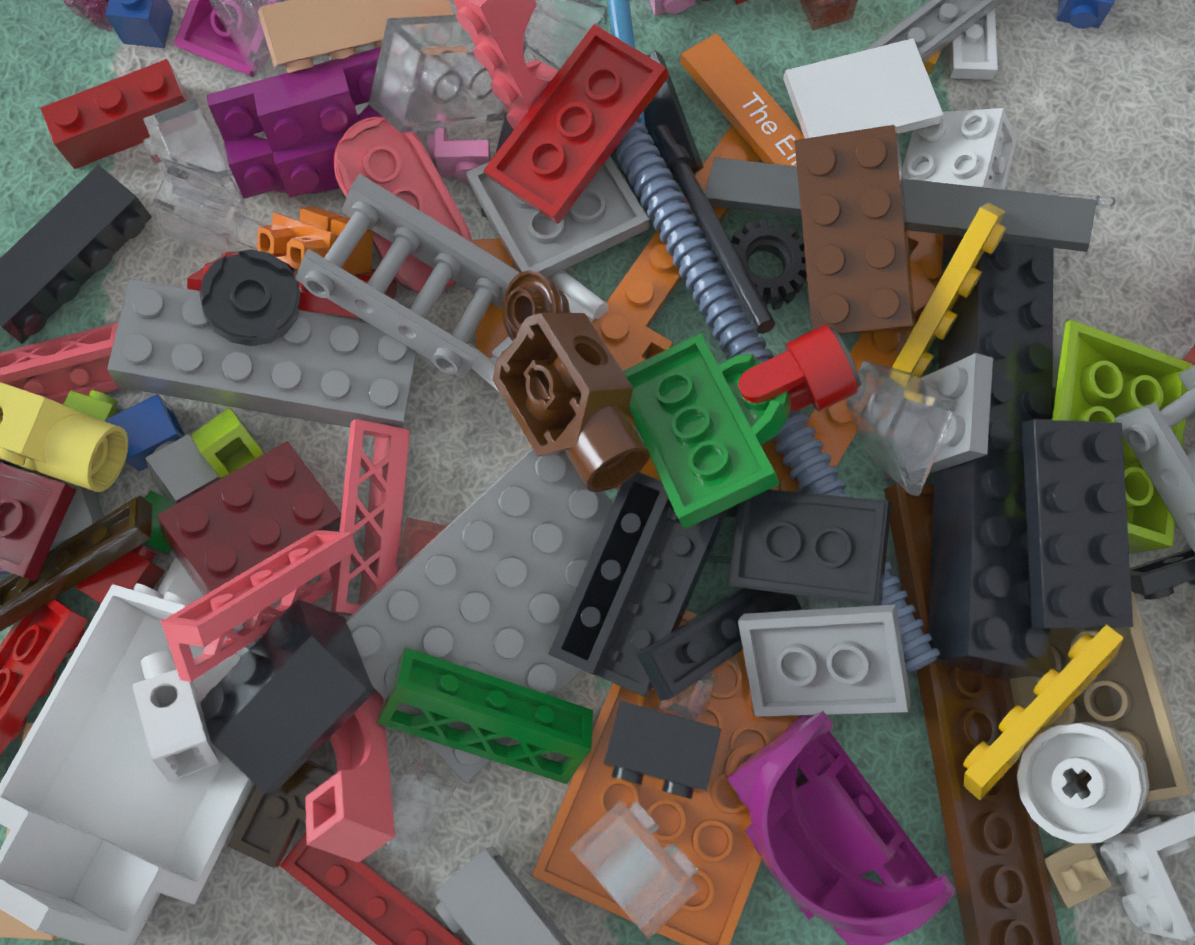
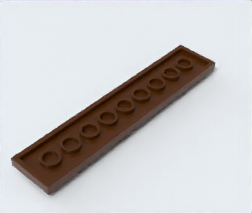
[884,483,1062,945]

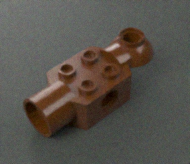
[493,270,650,492]

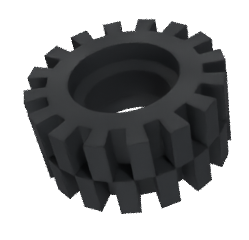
[724,218,807,310]

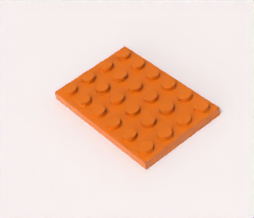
[531,610,800,945]

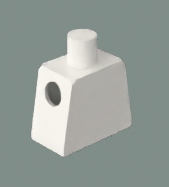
[133,651,220,782]

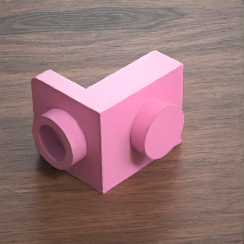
[427,118,492,182]

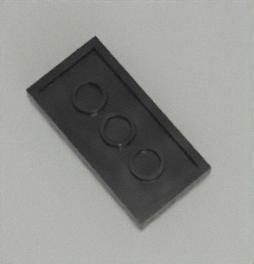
[1022,419,1133,628]

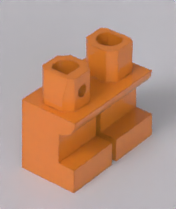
[257,206,374,275]

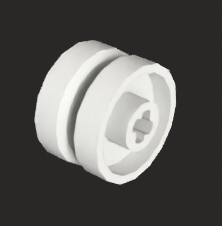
[1017,722,1150,844]

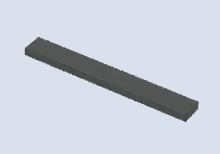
[705,157,1097,252]

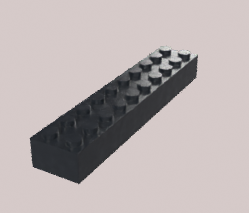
[928,235,1054,679]

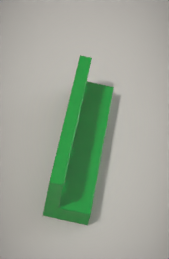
[377,647,593,784]

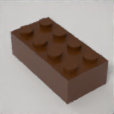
[794,124,916,335]

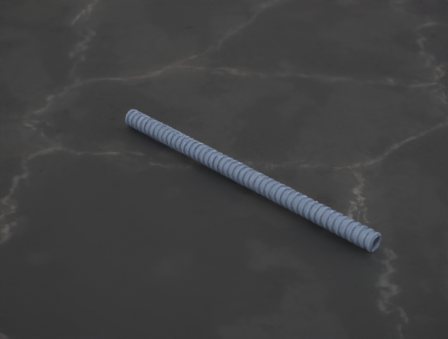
[613,116,940,675]

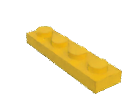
[885,202,1007,389]
[963,625,1124,800]

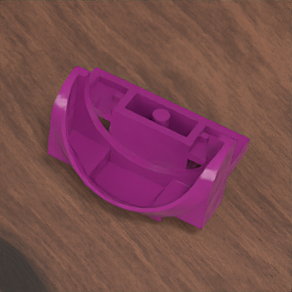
[206,46,408,199]
[727,711,956,945]

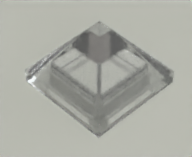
[658,673,716,721]

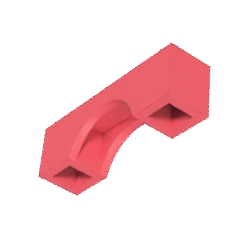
[453,0,558,129]
[305,687,395,863]

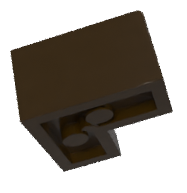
[227,760,336,868]

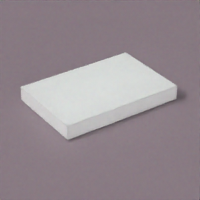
[783,38,943,138]

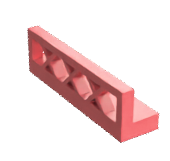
[0,322,121,404]
[331,419,410,616]
[161,530,356,682]

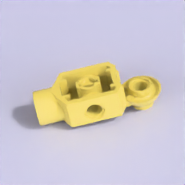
[0,382,128,492]

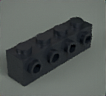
[0,164,152,344]

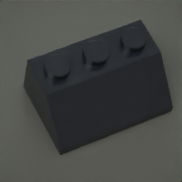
[200,599,375,795]

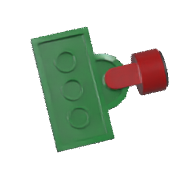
[623,324,861,530]

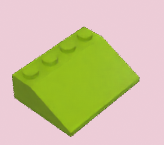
[1052,319,1192,554]

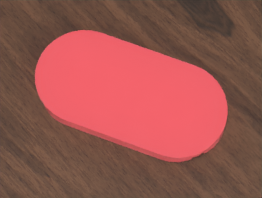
[334,117,473,292]

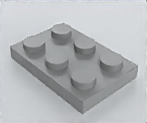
[882,353,993,483]
[738,604,911,717]

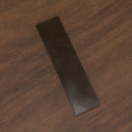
[0,495,152,632]

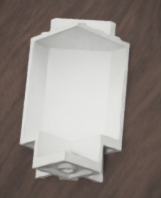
[0,557,282,945]

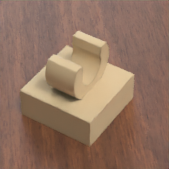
[1044,843,1113,909]

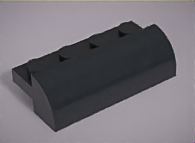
[548,472,727,698]

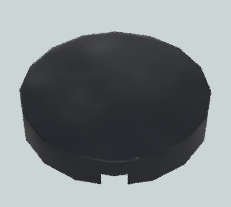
[199,249,301,346]

